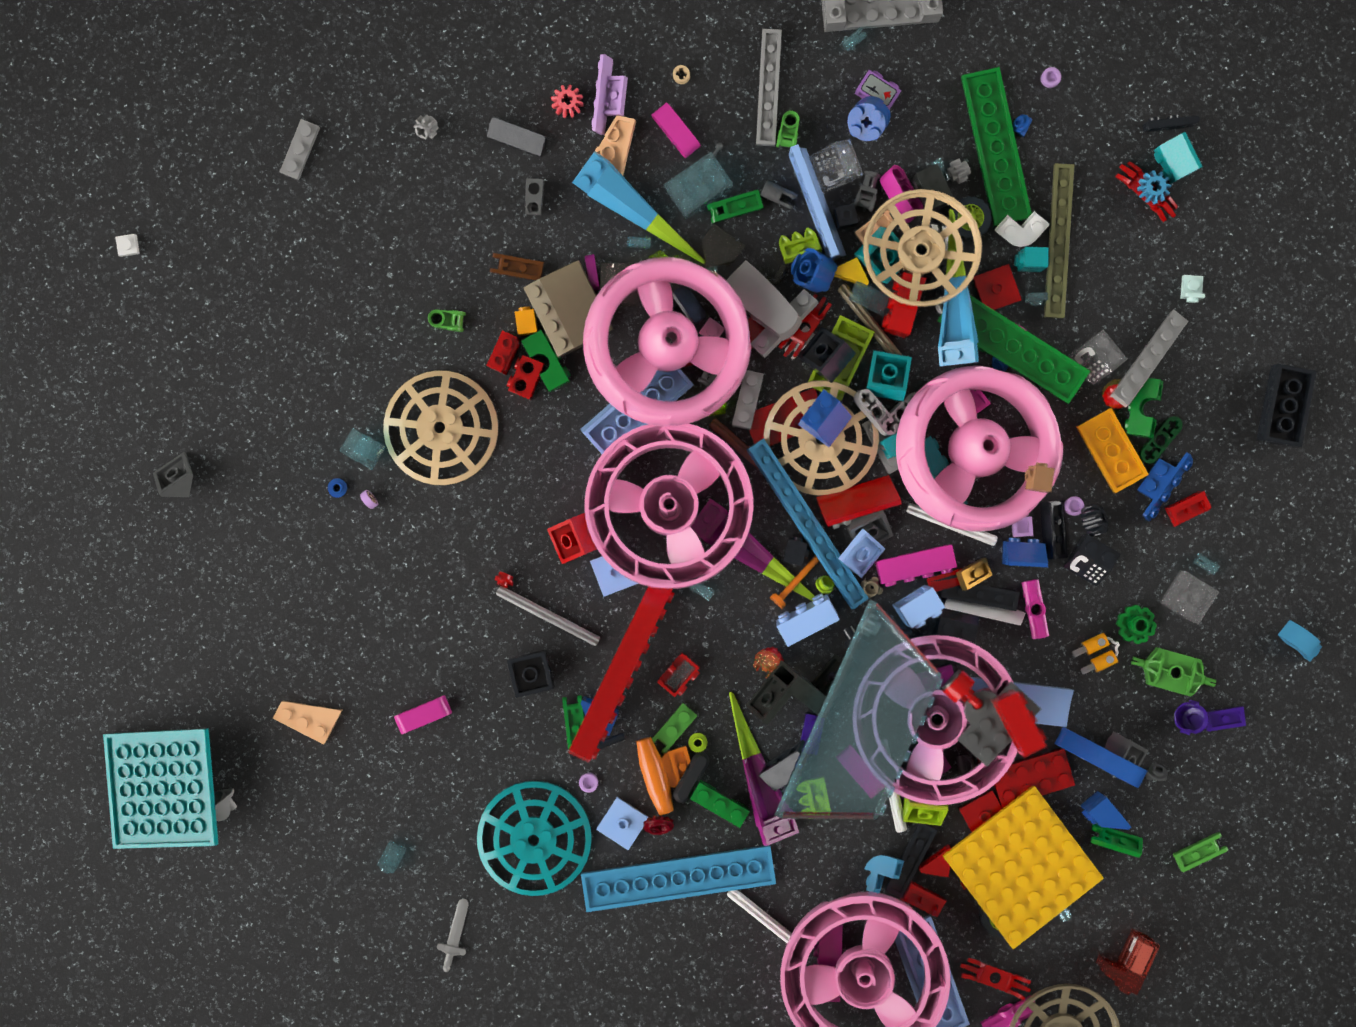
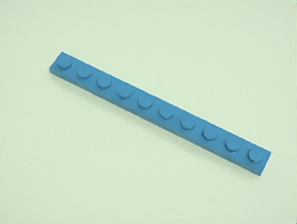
[747,439,869,609]

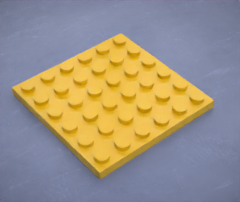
[942,785,1104,949]

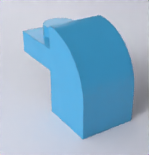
[1278,620,1322,661]
[865,855,904,893]

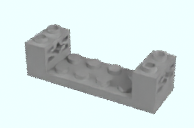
[822,0,943,32]

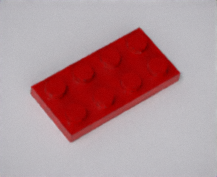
[994,748,1075,807]

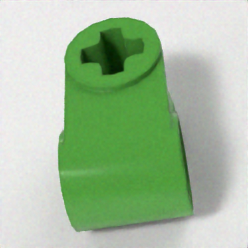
[776,111,799,148]
[428,310,466,332]

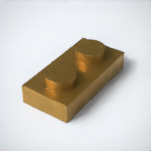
[956,558,993,591]

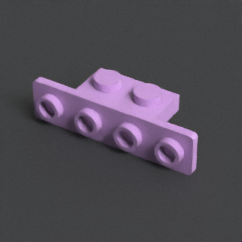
[592,54,628,135]

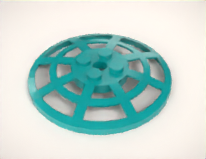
[477,781,592,896]

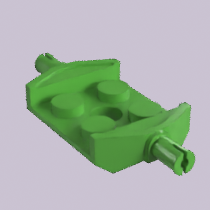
[1131,647,1216,697]

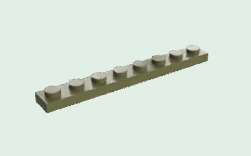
[1044,163,1074,319]

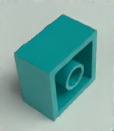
[854,226,900,284]
[867,351,912,401]

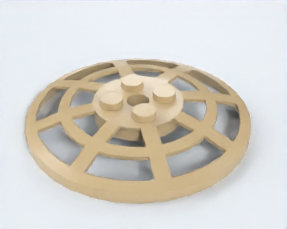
[863,189,982,307]
[383,371,498,485]
[764,380,879,495]

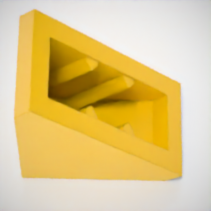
[834,257,869,288]

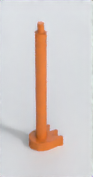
[770,555,819,609]

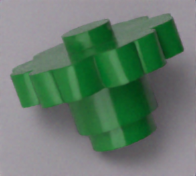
[1116,605,1157,644]

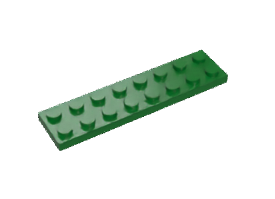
[961,67,1032,227]
[937,295,1090,404]

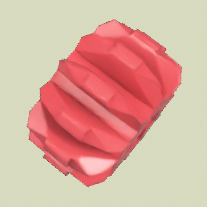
[551,85,584,118]

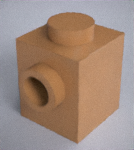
[1025,463,1055,493]

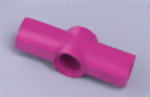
[1021,579,1049,639]
[980,995,1035,1027]

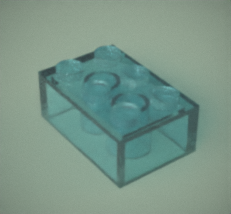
[663,152,733,220]

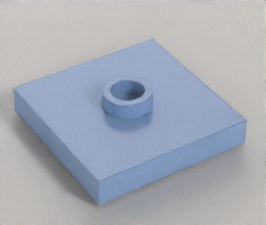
[838,528,885,578]
[590,556,638,597]
[596,797,649,850]

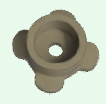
[861,576,883,598]

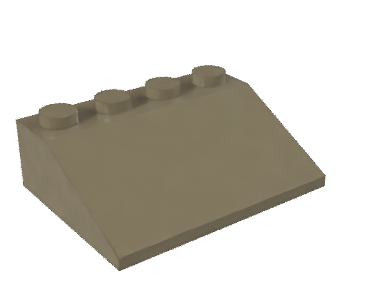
[524,260,613,357]

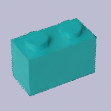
[1014,247,1049,272]

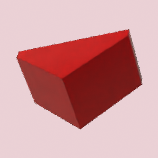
[918,844,951,877]

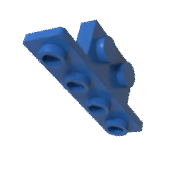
[1137,452,1193,522]

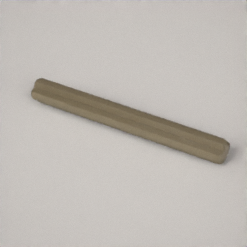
[838,284,902,355]

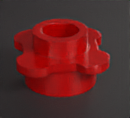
[495,572,514,588]

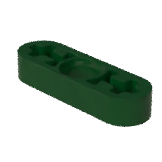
[1139,416,1183,464]

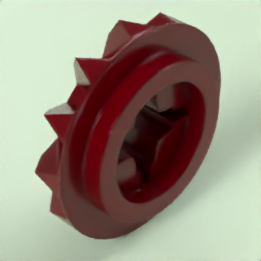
[643,815,674,835]

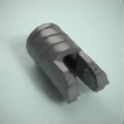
[760,180,798,210]

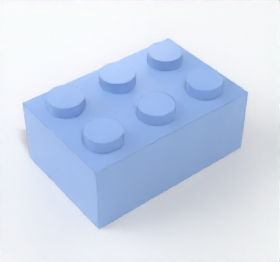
[892,585,945,629]
[776,593,839,647]

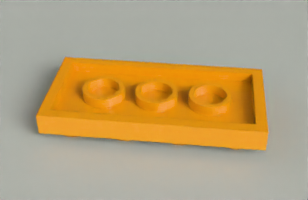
[1076,408,1149,493]

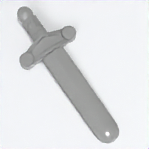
[437,899,469,972]

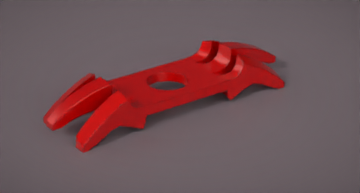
[1115,161,1178,222]
[778,294,832,358]
[960,958,1031,1000]

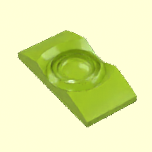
[808,315,874,401]

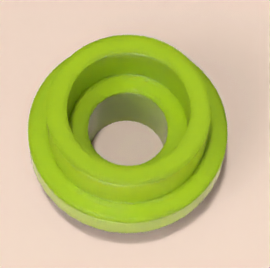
[815,575,834,594]
[688,733,707,752]

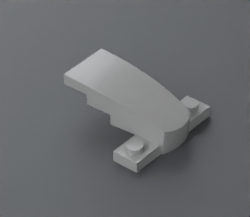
[726,260,819,358]

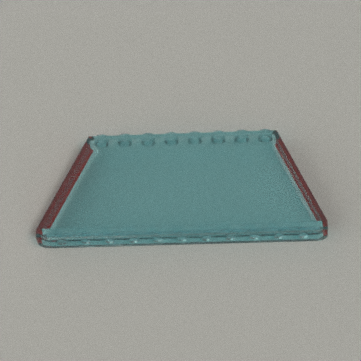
[775,600,943,819]

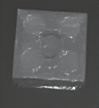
[1160,571,1219,625]

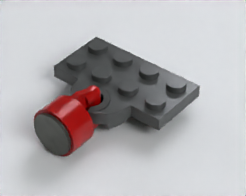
[942,670,1041,767]

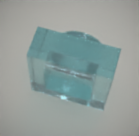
[1024,292,1048,306]

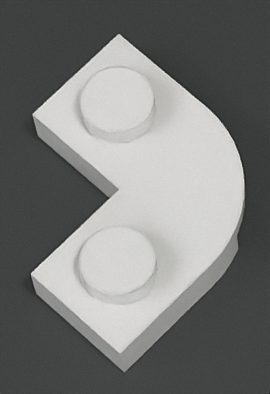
[995,211,1050,247]

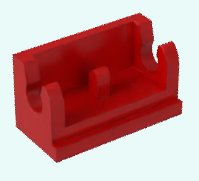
[1165,491,1211,527]
[900,881,946,917]

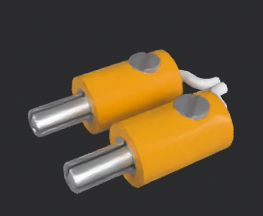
[1072,633,1120,674]

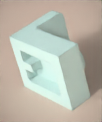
[1180,275,1205,303]

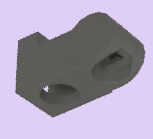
[525,178,545,215]

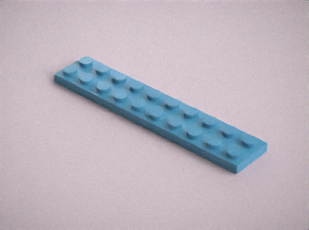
[581,845,776,912]

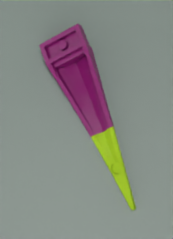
[691,498,815,601]
[729,692,799,846]

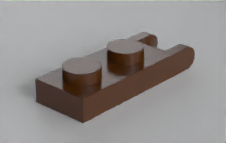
[490,253,544,281]

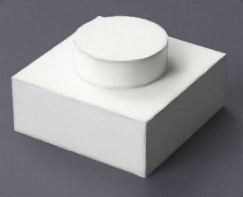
[115,234,140,257]

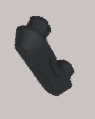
[673,752,709,803]

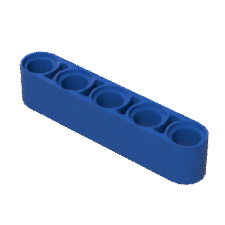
[1054,727,1147,788]

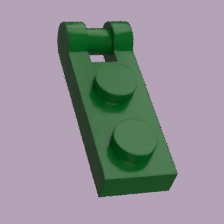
[707,190,764,224]

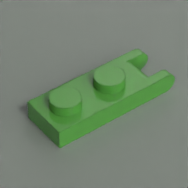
[652,703,697,754]
[1173,832,1229,872]

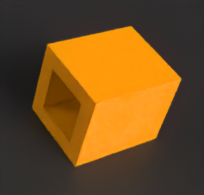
[515,306,538,336]

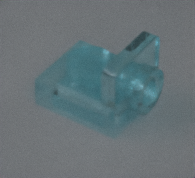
[377,841,407,874]

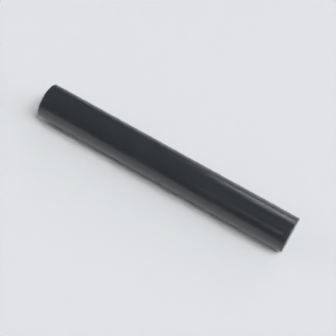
[569,733,626,760]

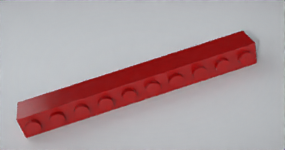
[568,586,675,763]

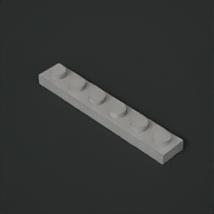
[756,29,782,146]
[1110,309,1188,408]

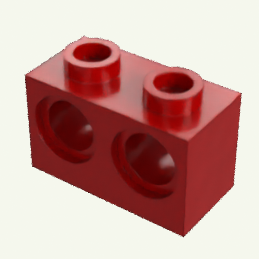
[507,355,545,400]

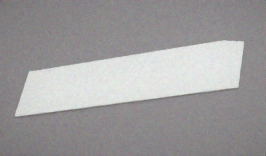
[944,598,1026,626]

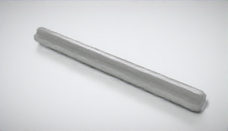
[496,586,600,646]

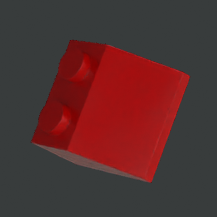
[547,513,597,564]

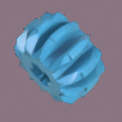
[1137,170,1171,204]

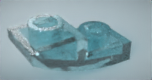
[849,281,889,315]

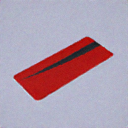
[927,569,961,592]

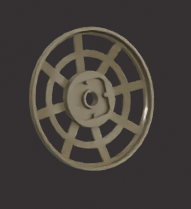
[1009,984,1120,1027]

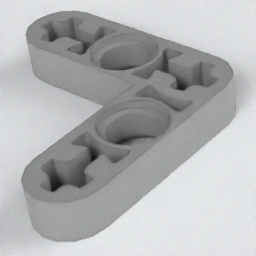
[854,389,916,436]

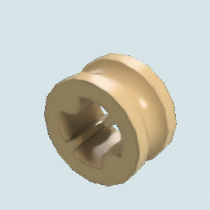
[673,65,690,84]

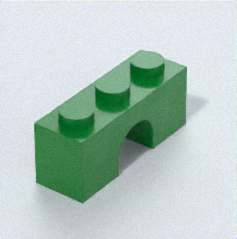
[521,330,571,393]
[1125,378,1164,439]
[690,780,750,828]

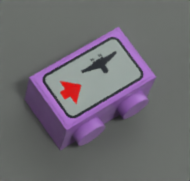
[855,70,901,110]

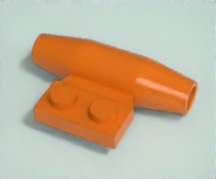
[636,737,691,815]

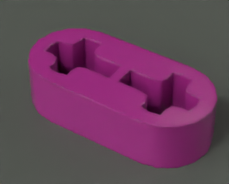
[585,254,600,291]

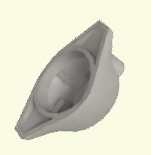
[214,788,237,821]

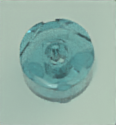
[340,428,386,470]

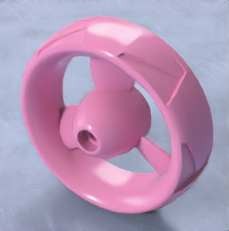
[583,257,751,426]
[896,366,1063,532]
[585,424,753,589]
[853,635,1018,805]
[780,892,950,1027]

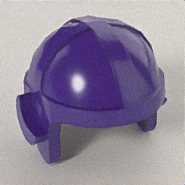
[1174,700,1209,735]

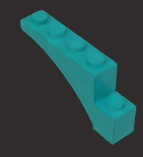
[879,432,968,504]

